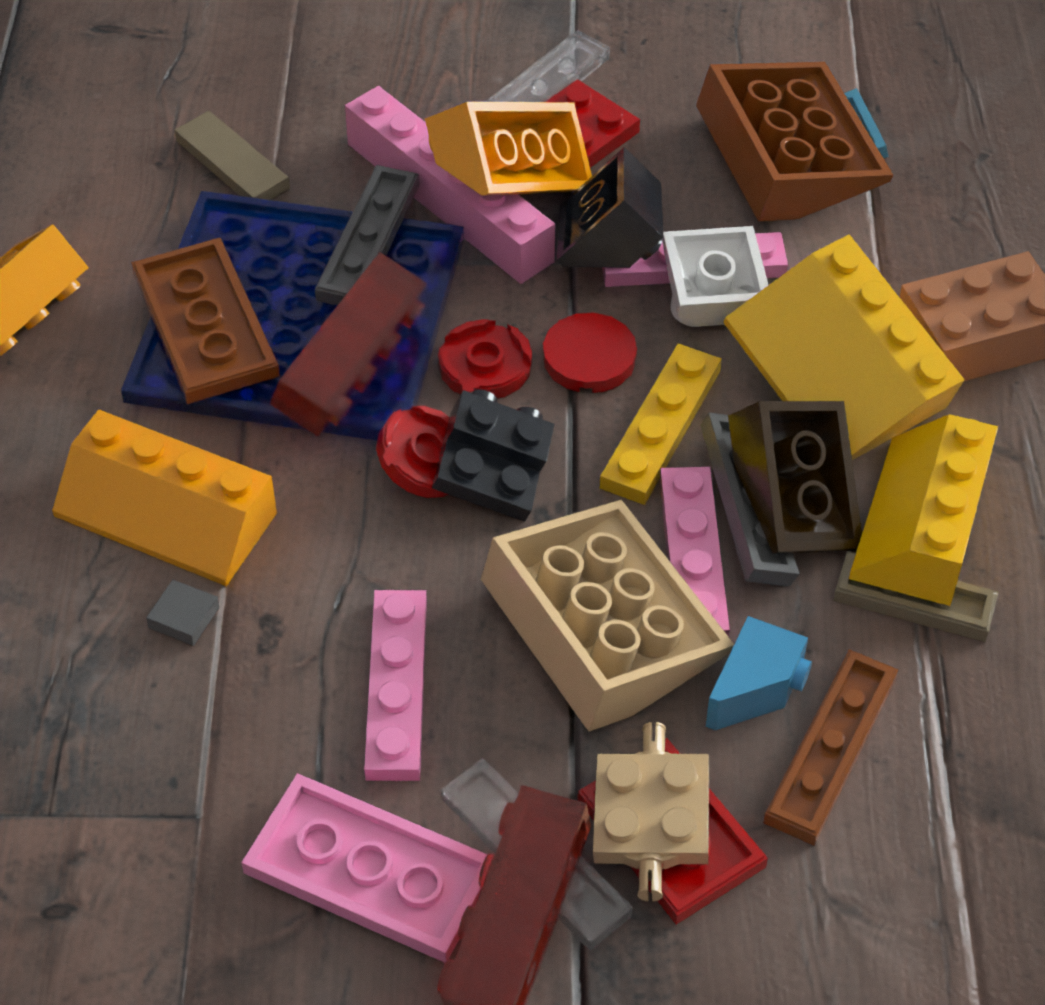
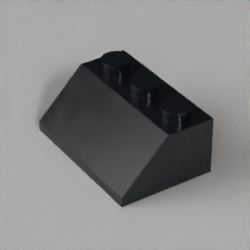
[557,147,664,268]

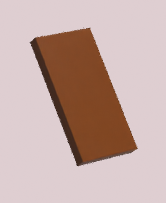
[131,237,280,404]

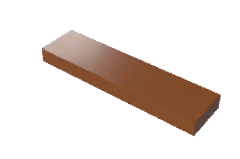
[763,649,898,846]

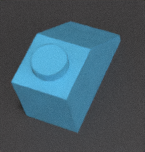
[705,616,812,730]

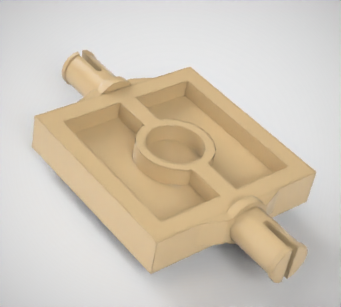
[593,722,709,901]

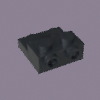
[432,390,555,522]

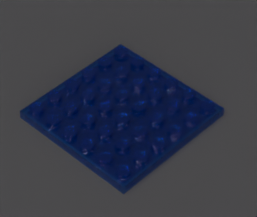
[121,191,464,440]

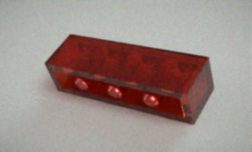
[269,252,427,437]
[437,785,591,1005]

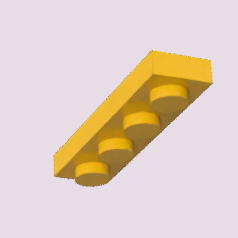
[600,343,722,505]

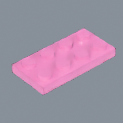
[241,773,497,963]

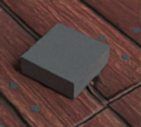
[146,579,220,646]

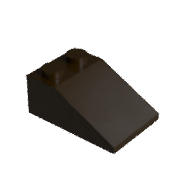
[728,401,862,554]

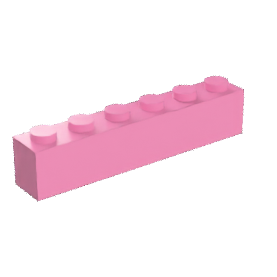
[345,86,555,284]

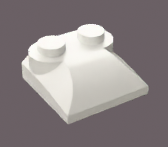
[663,226,768,327]

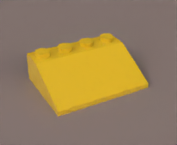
[723,234,965,460]

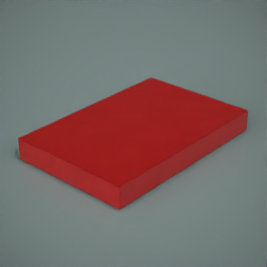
[577,738,768,925]

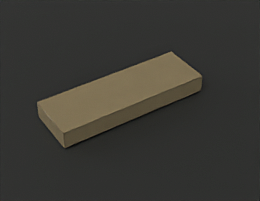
[174,111,290,209]
[833,551,999,642]

